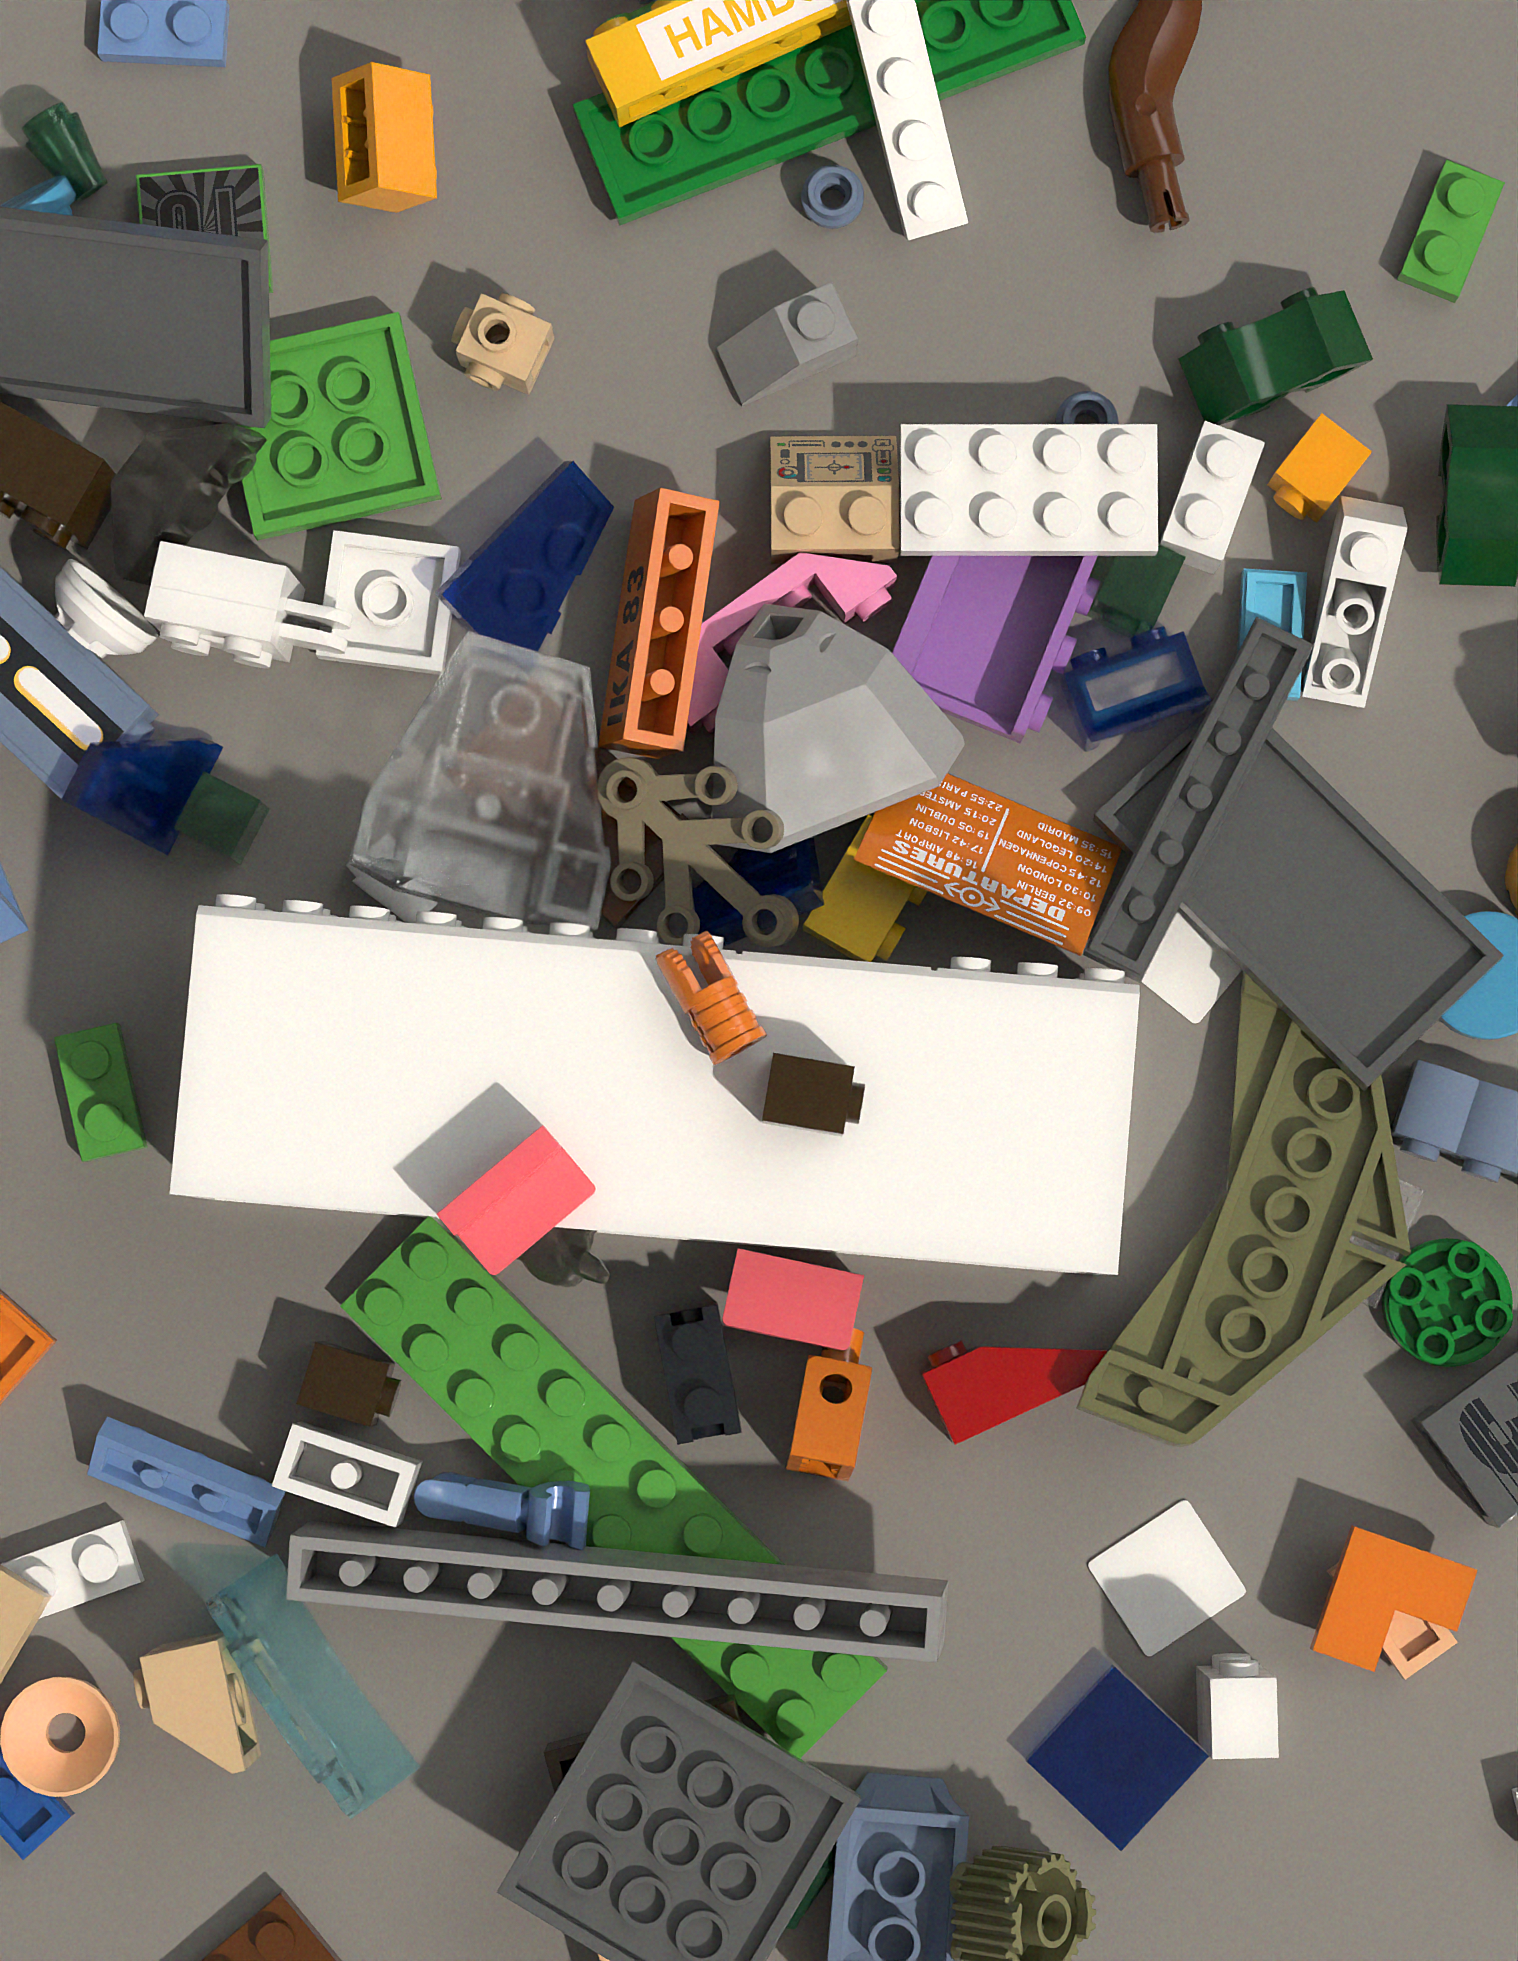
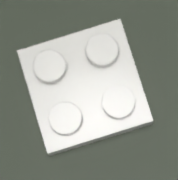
[316,530,461,675]

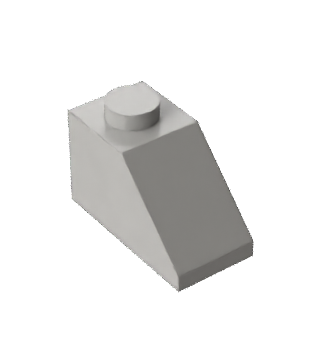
[716,282,858,407]

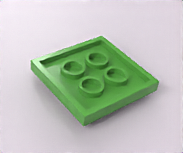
[229,312,442,541]

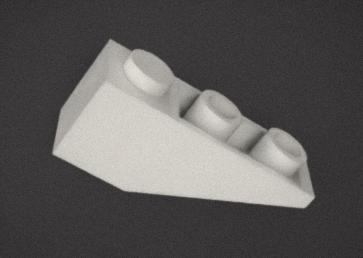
[1302,496,1408,708]

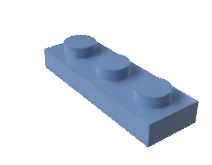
[87,1416,286,1547]

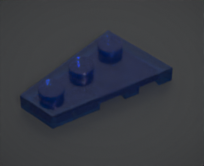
[434,461,614,685]

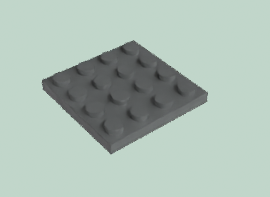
[497,1659,861,1961]

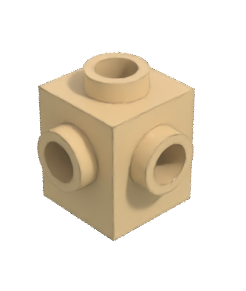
[451,293,555,395]

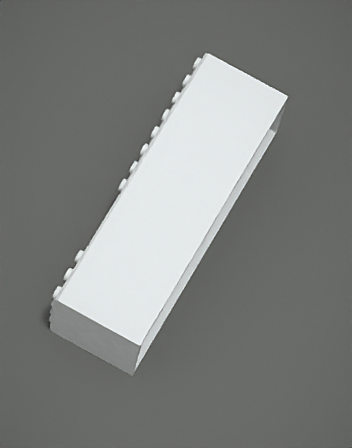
[170,894,1140,1275]

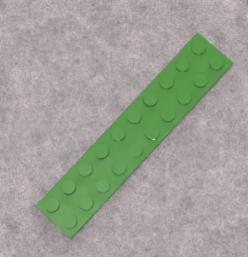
[340,1216,888,1758]

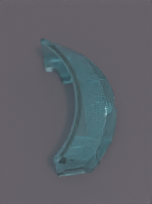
[205,1553,421,1819]

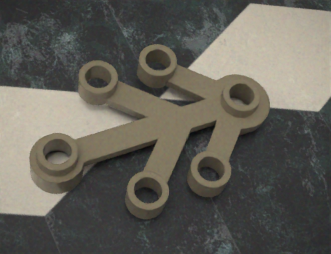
[597,757,799,947]

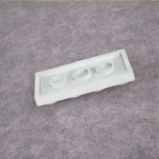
[900,424,1158,556]

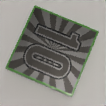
[136,164,273,293]

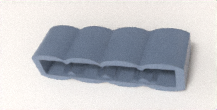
[1391,1060,1518,1183]

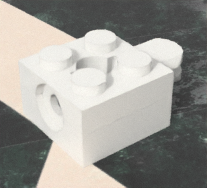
[144,541,353,669]

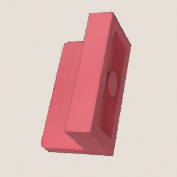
[437,1125,596,1275]
[722,1248,864,1351]

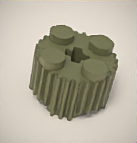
[949,1846,1096,1961]

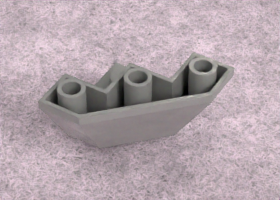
[712,604,965,853]

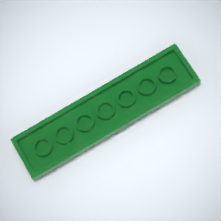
[572,0,1086,226]

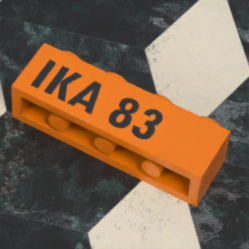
[598,487,720,759]

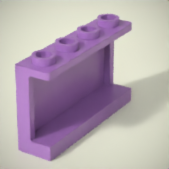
[892,556,1111,743]

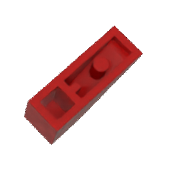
[920,1340,1108,1445]

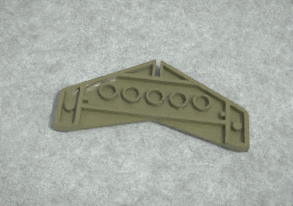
[1076,970,1411,1447]

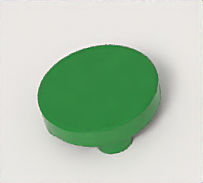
[1381,1238,1513,1367]

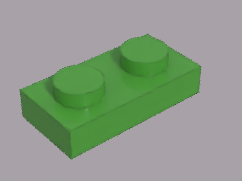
[1397,159,1505,303]
[54,1023,148,1162]

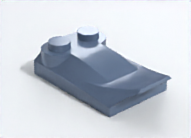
[827,1772,969,1961]

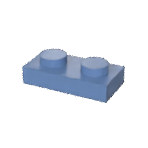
[98,0,230,67]

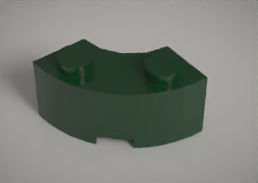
[1178,287,1373,425]
[1436,404,1518,587]

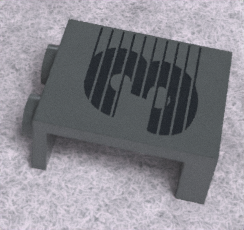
[1411,1349,1518,1528]

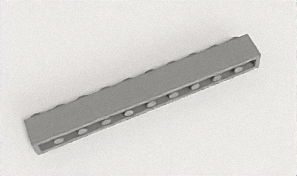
[286,1520,949,1663]

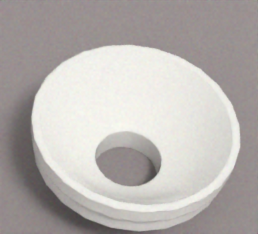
[55,559,158,658]

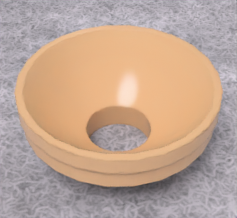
[0,1676,120,1797]

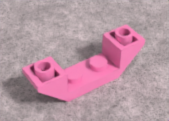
[687,552,897,734]

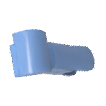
[414,1472,590,1550]

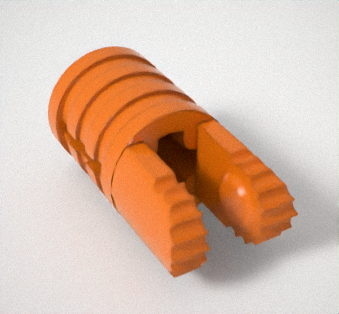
[655,931,767,1065]

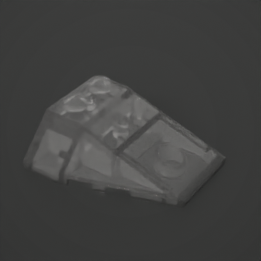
[348,632,611,930]

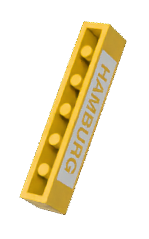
[585,0,852,127]

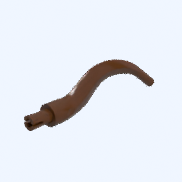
[1108,0,1202,233]

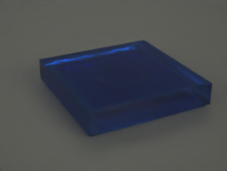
[1025,1664,1209,1851]

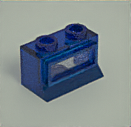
[1060,626,1212,752]

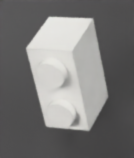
[1157,421,1265,575]
[272,1421,423,1527]
[1196,1653,1279,1759]

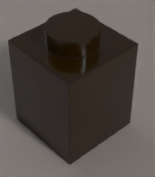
[762,1053,865,1137]
[296,1341,401,1427]

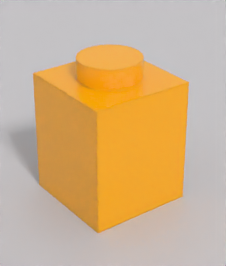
[1267,413,1372,523]

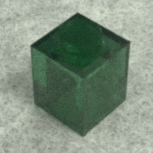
[1091,544,1186,638]
[174,771,270,865]

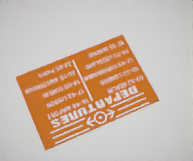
[854,773,1122,956]

